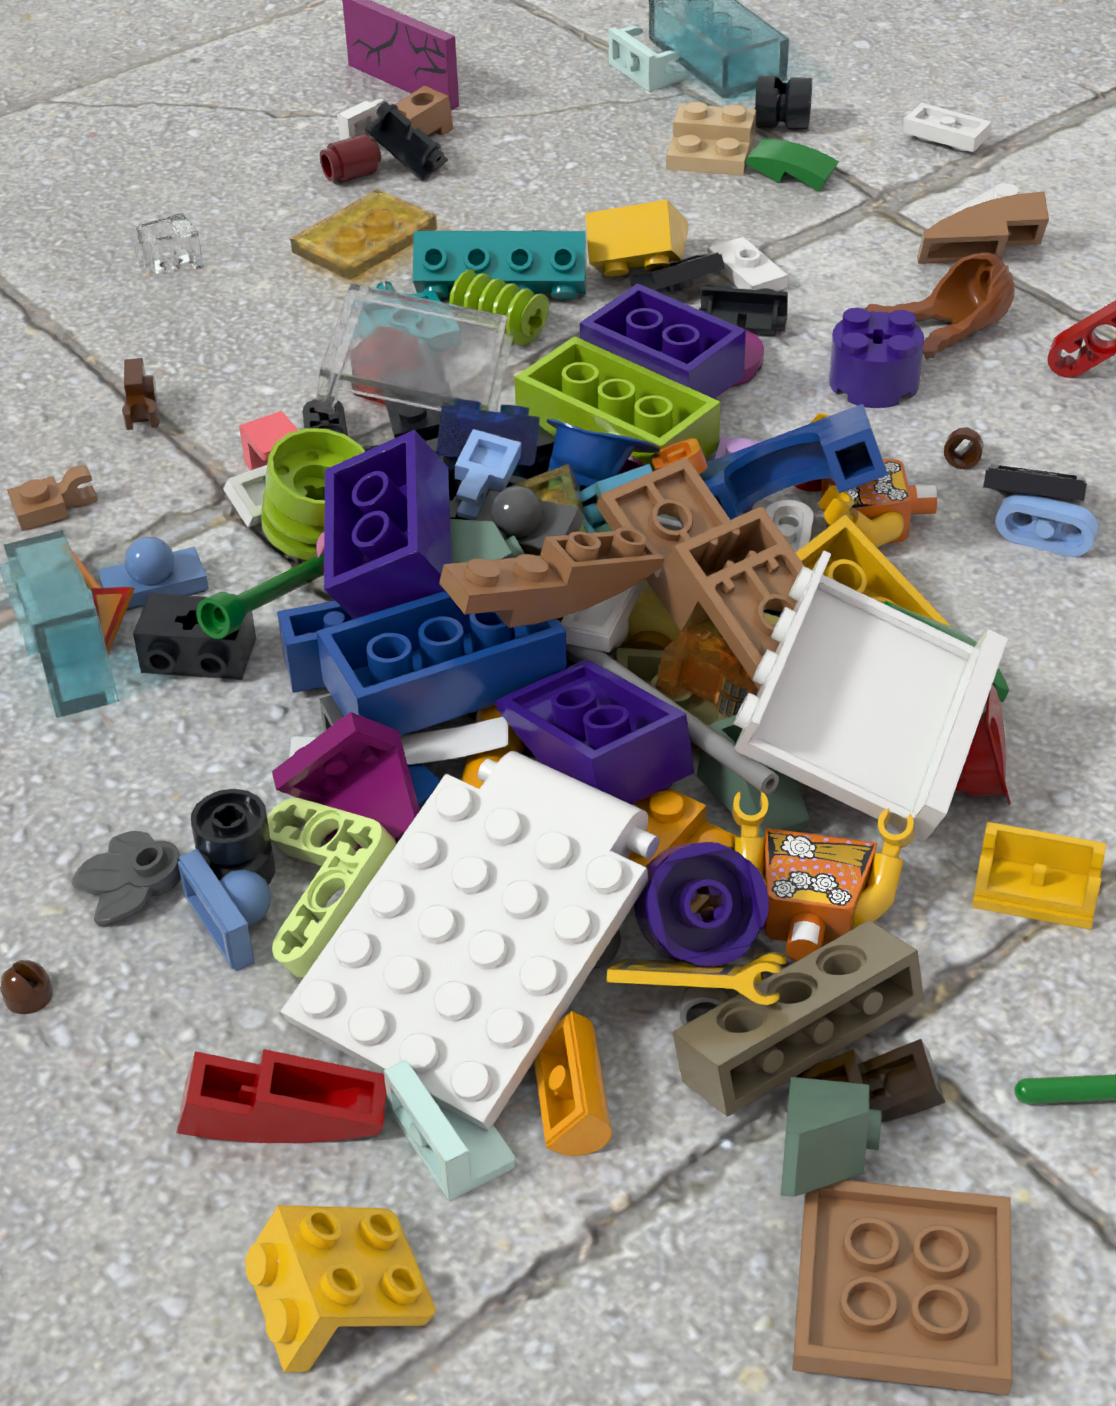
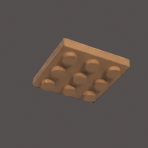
[792,1180,1013,1395]

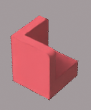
[239,411,298,470]

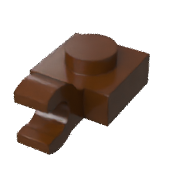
[122,358,160,430]

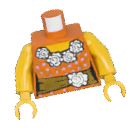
[811,413,937,548]
[732,791,915,962]

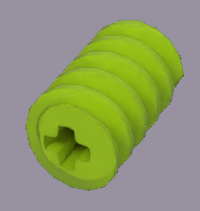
[449,269,549,346]

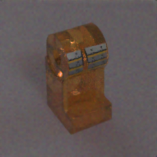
[656,623,759,718]

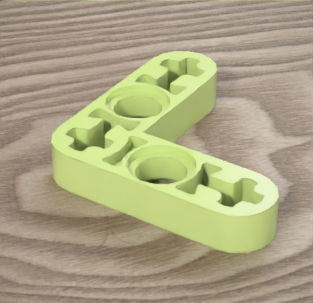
[267,798,397,978]

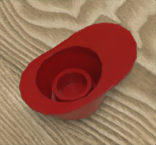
[955,685,1011,805]

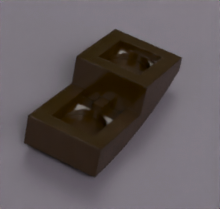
[796,1039,946,1122]

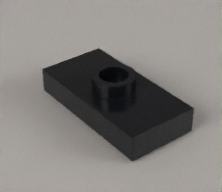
[630,253,725,292]

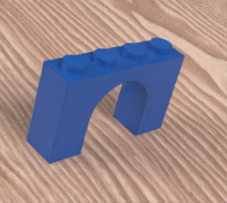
[700,404,888,520]

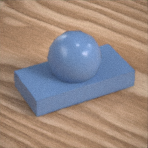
[97,537,209,610]
[178,849,272,971]

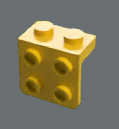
[244,1205,436,1372]

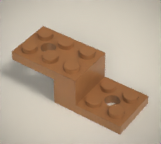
[596,457,804,689]

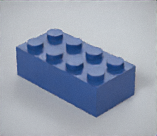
[316,591,567,736]

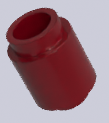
[320,134,381,183]

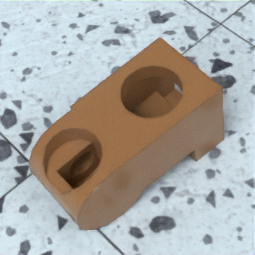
[395,85,453,135]

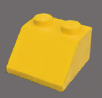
[585,199,688,277]

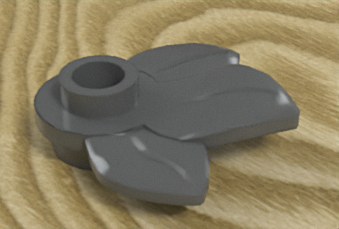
[71,831,181,926]

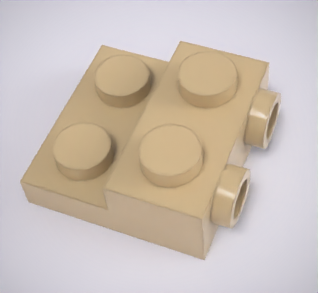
[666,102,756,176]

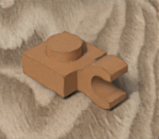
[7,465,98,531]

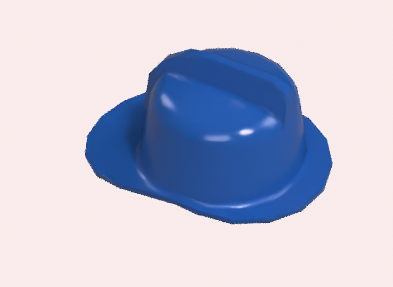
[547,419,661,487]

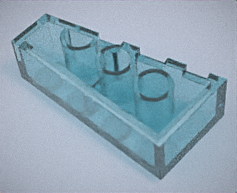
[0,530,119,718]

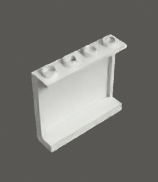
[733,551,1008,842]

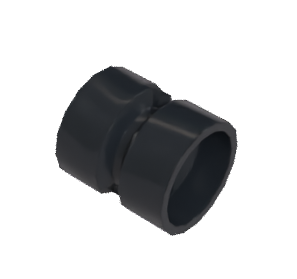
[755,75,812,129]
[191,789,275,885]

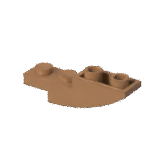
[439,527,665,628]

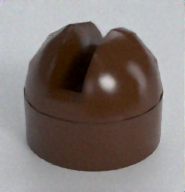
[944,427,984,469]
[0,960,53,1014]

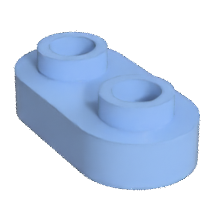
[995,493,1099,557]

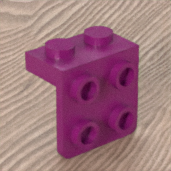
[272,712,420,852]

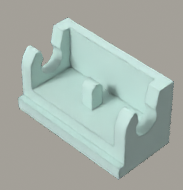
[609,25,683,92]

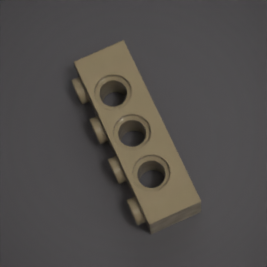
[672,920,924,1117]

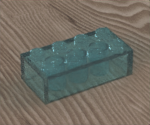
[649,0,789,99]

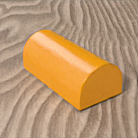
[534,1011,612,1156]

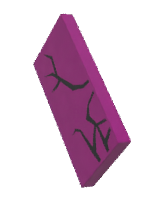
[342,0,459,110]

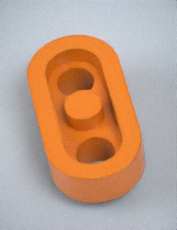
[651,438,708,477]

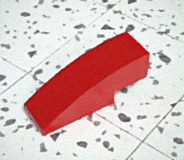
[176,1049,386,1143]

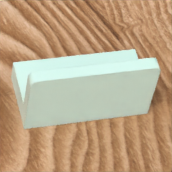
[383,1060,515,1201]

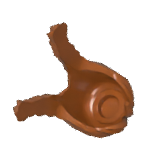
[865,253,1015,360]

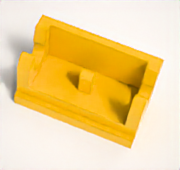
[972,822,1106,930]

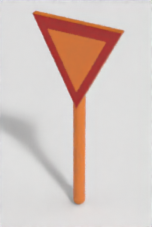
[62,547,135,656]

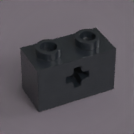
[133,593,256,680]

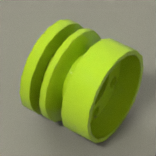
[261,428,365,560]

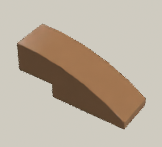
[917,192,1049,264]

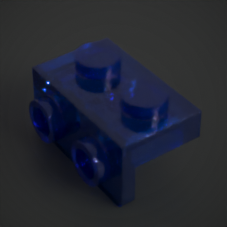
[437,399,540,466]

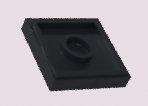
[983,464,1087,501]

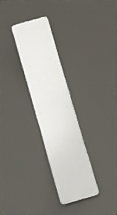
[289,717,508,765]

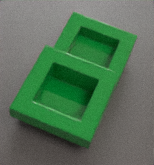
[745,139,839,192]

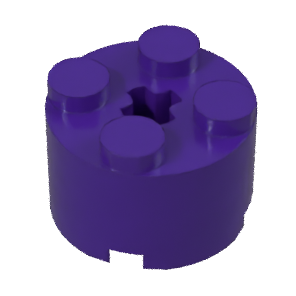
[829,308,924,408]
[634,842,769,966]

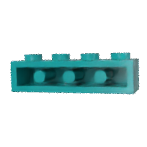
[412,231,587,300]

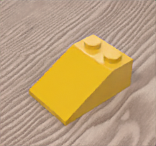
[770,515,951,627]

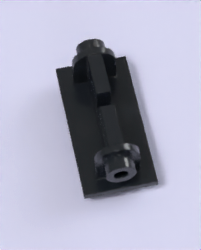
[365,102,448,181]
[699,285,788,336]

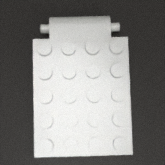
[280,751,659,1131]

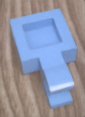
[455,429,521,520]

